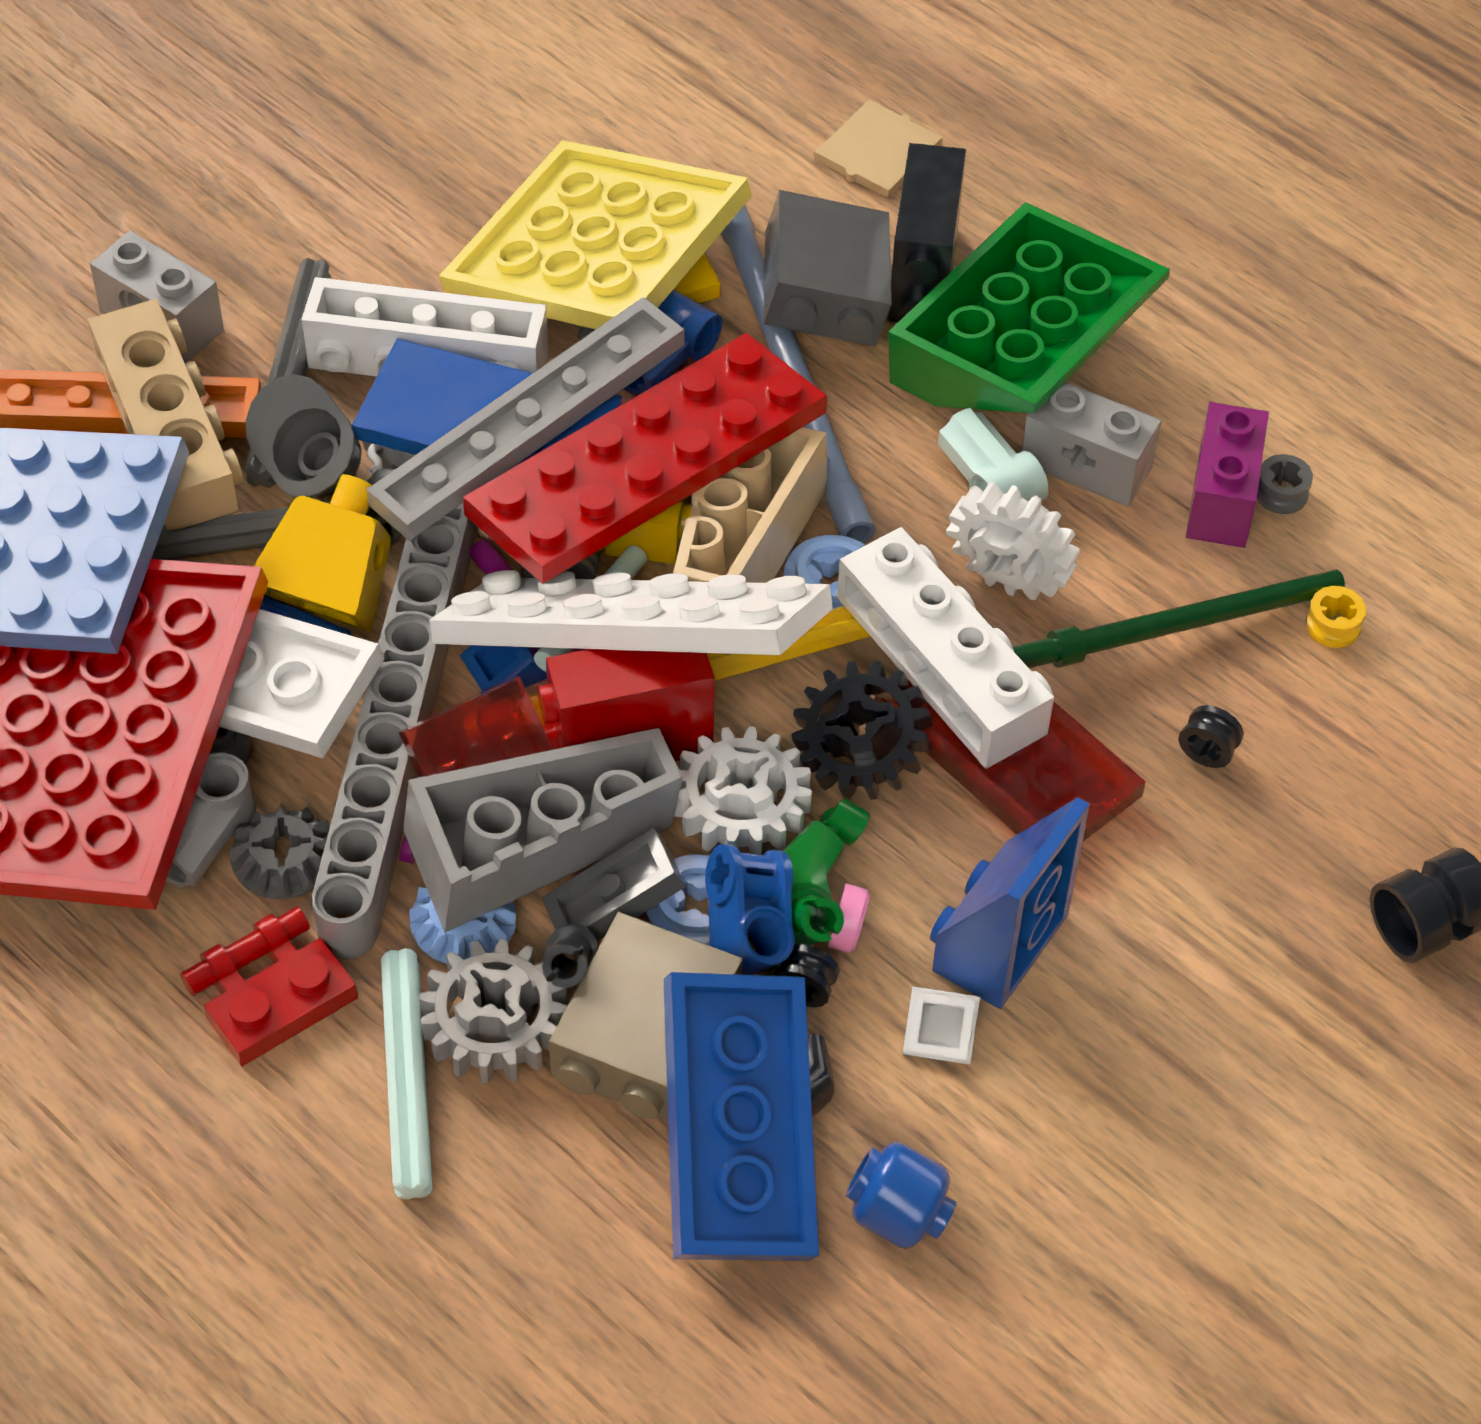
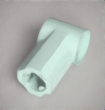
[938,408,1049,501]

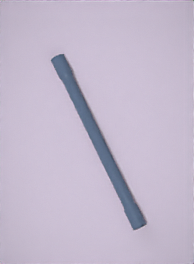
[721,205,876,543]

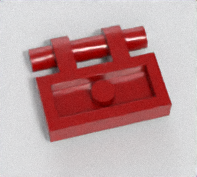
[180,906,358,1067]

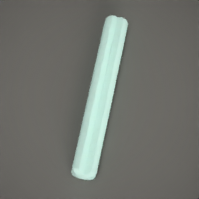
[381,948,433,1200]

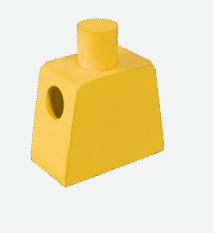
[254,474,390,633]

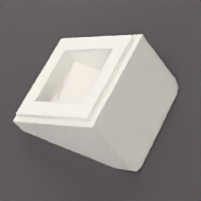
[902,986,980,1065]

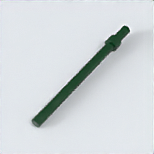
[1012,569,1345,668]

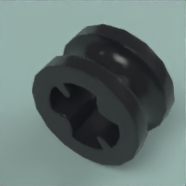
[1178,705,1244,768]
[773,944,840,1008]

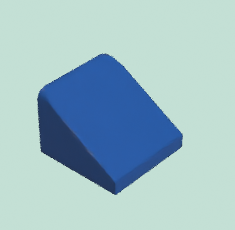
[459,645,547,702]

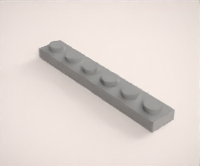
[366,297,684,541]

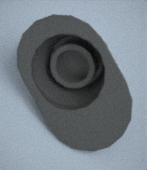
[246,374,362,497]

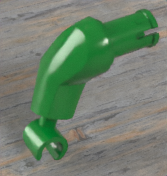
[784,799,870,945]

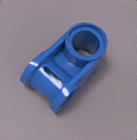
[705,844,795,975]

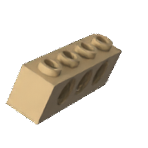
[88,298,244,531]

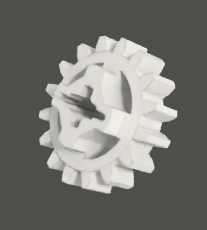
[946,482,1080,600]
[674,726,812,855]

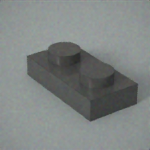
[542,828,686,956]

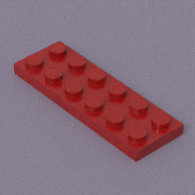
[463,332,827,584]

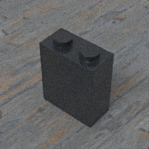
[888,143,966,323]

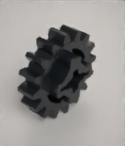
[791,660,933,800]

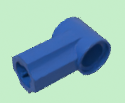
[624,289,723,396]

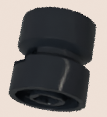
[1369,848,1481,963]

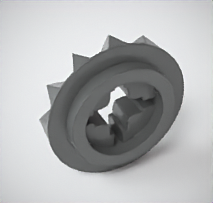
[229,803,330,899]

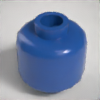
[845,1142,957,1249]

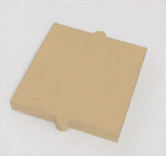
[814,99,943,198]

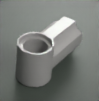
[166,753,256,889]

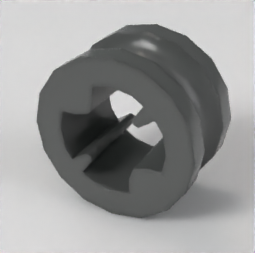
[1257,454,1313,514]

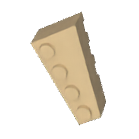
[673,427,827,583]

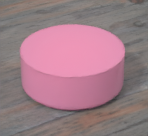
[828,883,871,954]

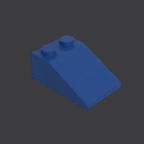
[930,797,1090,1010]

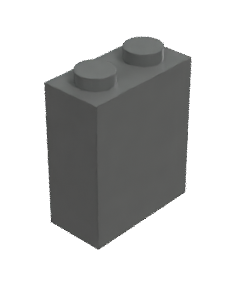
[764,190,892,346]

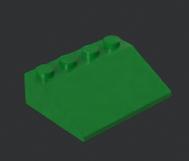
[888,202,1170,413]

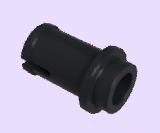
[542,923,599,988]

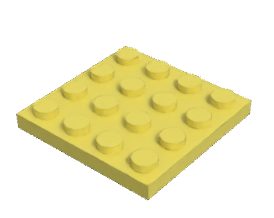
[439,140,752,330]

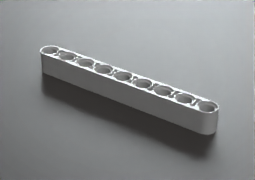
[312,503,478,959]

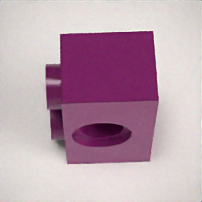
[1185,402,1269,548]

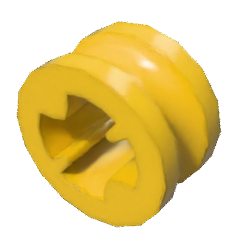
[1306,586,1366,648]

